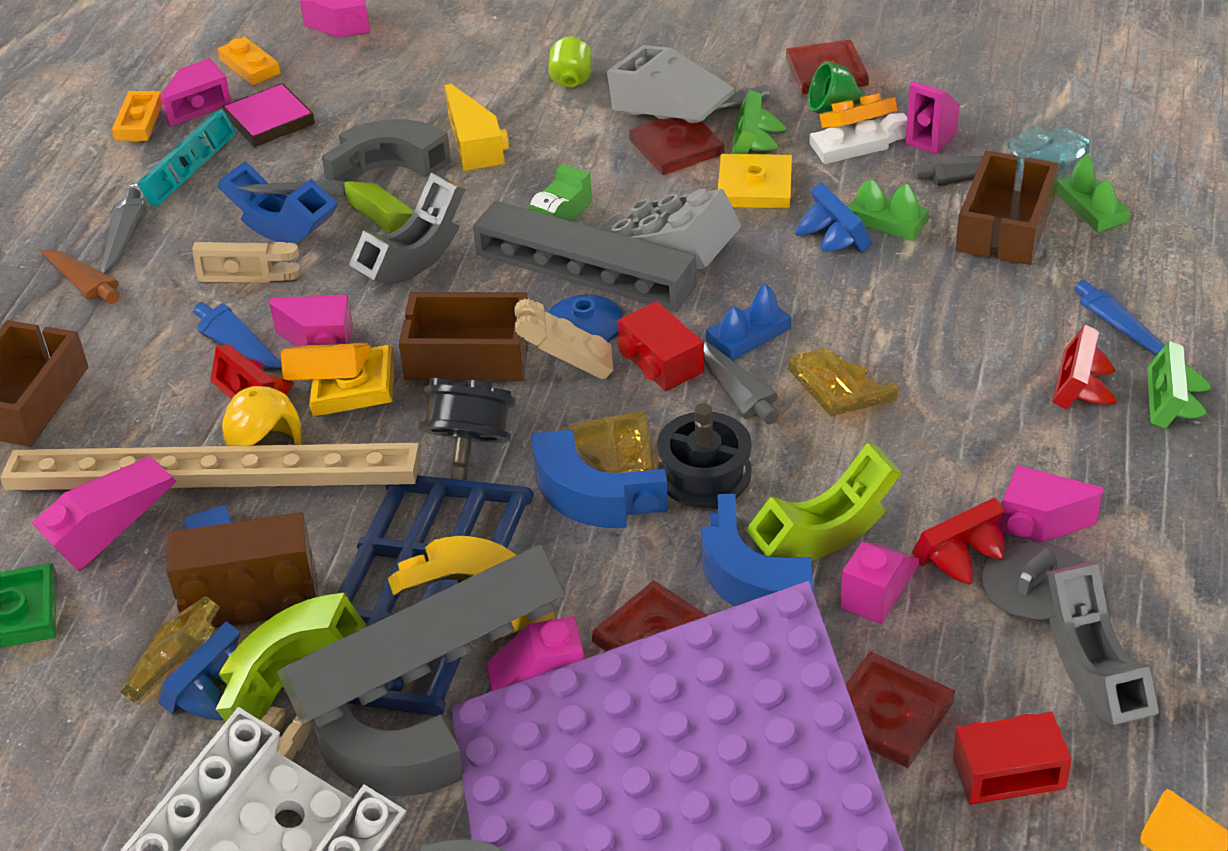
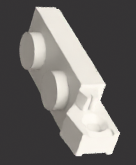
[810,113,907,164]

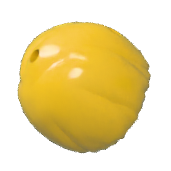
[222,386,302,446]

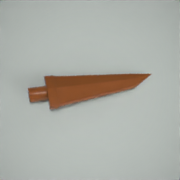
[39,250,119,304]

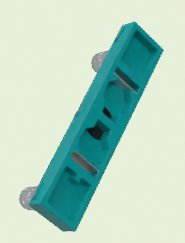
[128,110,236,207]

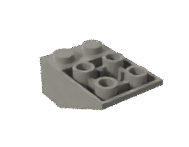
[607,45,735,123]
[611,189,741,269]

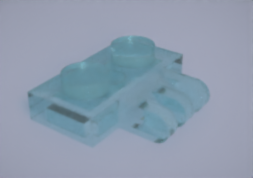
[1007,125,1090,172]

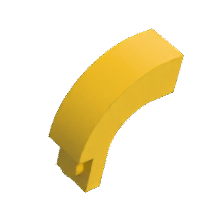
[388,536,555,637]

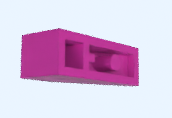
[32,456,177,572]

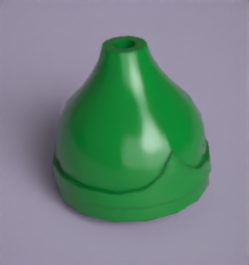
[808,61,866,114]

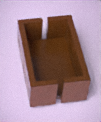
[956,150,1059,265]
[399,292,529,381]
[0,320,89,447]
[166,512,318,632]

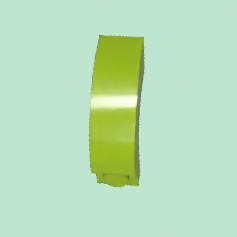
[746,442,902,561]
[216,593,366,722]

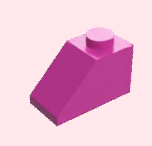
[300,0,370,37]
[161,58,231,127]
[906,81,960,154]
[269,295,353,346]
[999,465,1104,542]
[840,542,919,624]
[486,616,584,691]

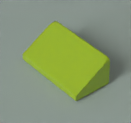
[344,182,414,234]

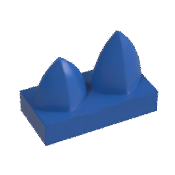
[795,182,873,253]
[706,284,792,361]
[158,621,240,720]

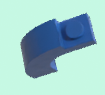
[217,161,338,243]
[531,430,668,528]
[701,494,814,607]

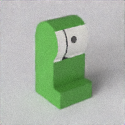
[528,164,592,221]

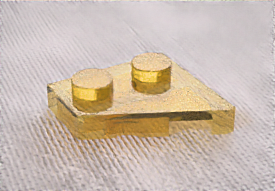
[788,348,900,417]
[568,409,654,473]
[119,596,220,703]

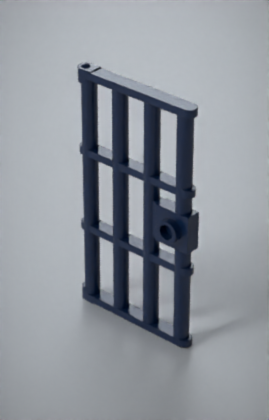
[337,475,534,716]

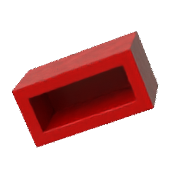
[617,301,704,392]
[953,712,1072,805]

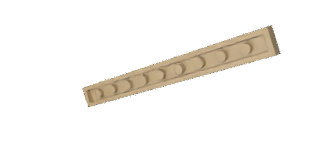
[0,443,422,490]

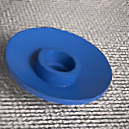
[548,294,623,342]

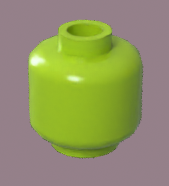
[548,36,592,88]

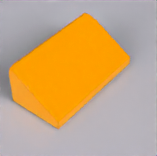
[281,343,371,380]
[1140,789,1228,851]

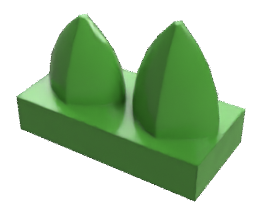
[731,89,787,154]
[1055,154,1130,232]
[848,179,929,241]
[1147,341,1211,429]

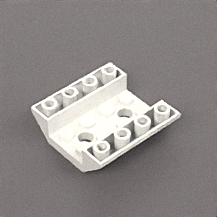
[120,707,406,851]

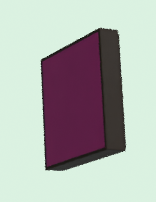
[222,83,315,147]

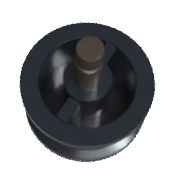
[418,378,516,480]
[657,403,752,509]

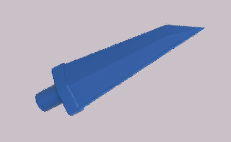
[1074,280,1165,355]
[194,302,282,369]

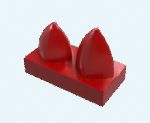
[1052,324,1117,410]
[210,344,294,399]
[912,497,1005,585]

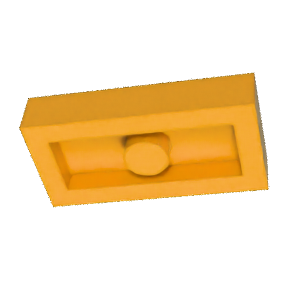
[217,37,281,86]
[112,91,163,143]
[819,93,898,128]

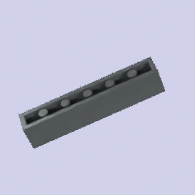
[473,201,697,312]
[277,544,565,727]

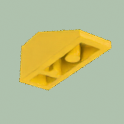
[444,84,509,171]

